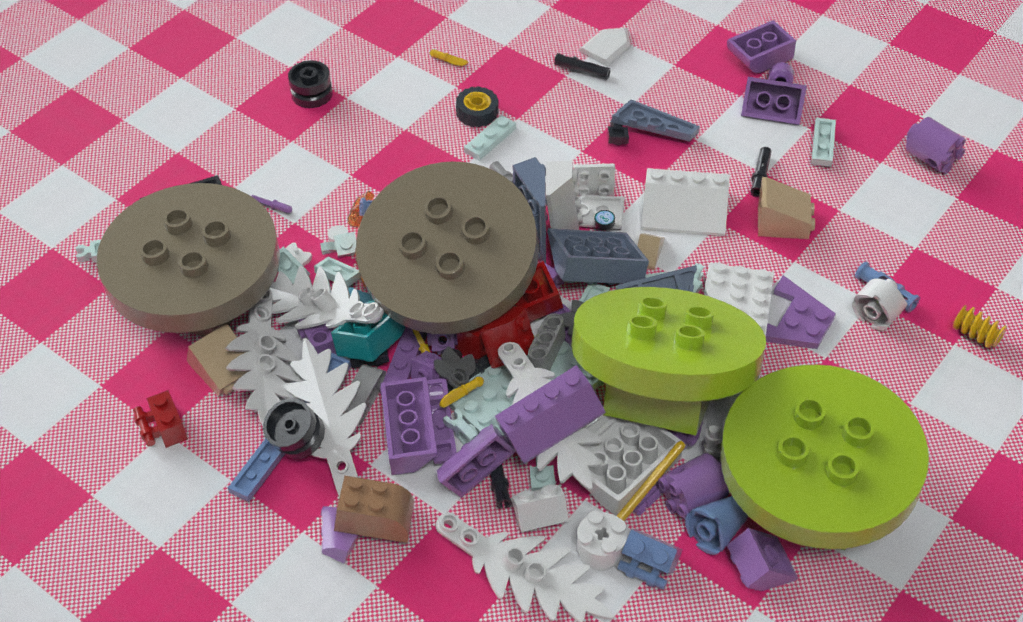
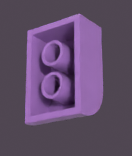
[727,20,796,73]

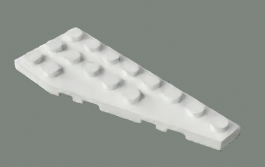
[704,263,774,380]

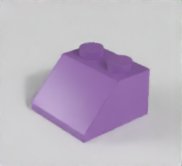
[727,528,798,591]

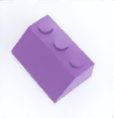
[741,77,807,125]
[437,424,515,498]

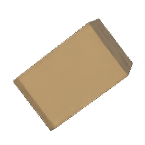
[638,233,665,270]

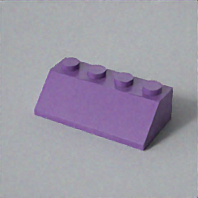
[495,365,606,464]
[380,377,437,475]

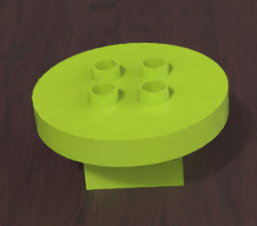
[571,287,766,436]
[720,365,929,551]

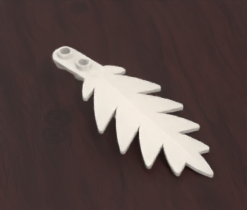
[269,266,384,329]
[226,289,303,426]
[283,338,367,496]
[498,342,602,491]
[436,513,614,622]

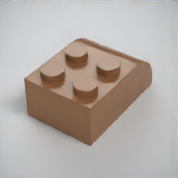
[334,475,414,543]

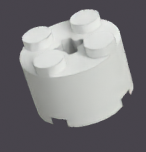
[852,279,907,330]
[577,510,627,571]

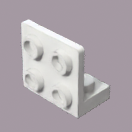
[573,164,615,197]

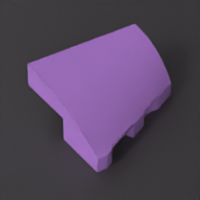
[321,506,359,563]

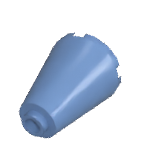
[685,496,749,555]

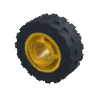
[456,86,499,127]

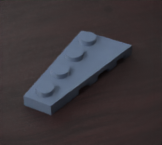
[611,99,700,141]

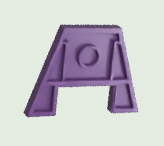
[766,275,836,349]

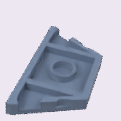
[615,265,697,292]

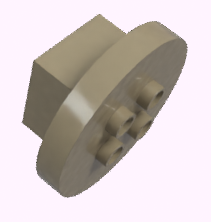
[356,162,539,334]
[97,183,280,337]

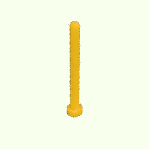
[617,441,685,521]

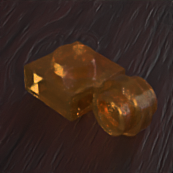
[347,190,375,228]

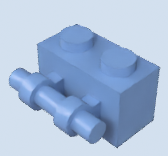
[618,530,683,590]

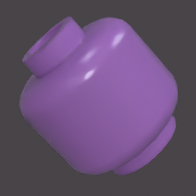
[768,62,794,83]

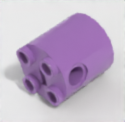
[906,117,966,174]
[657,453,730,518]

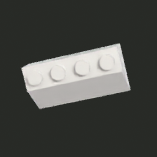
[546,160,583,230]

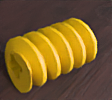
[953,305,1007,348]

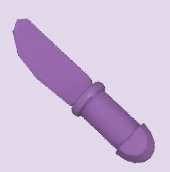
[252,195,293,213]

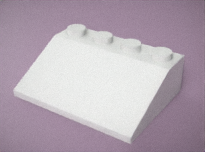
[641,168,730,237]
[581,417,683,516]

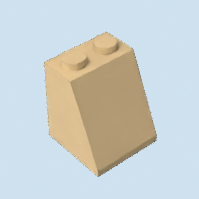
[758,177,815,239]
[187,323,249,397]

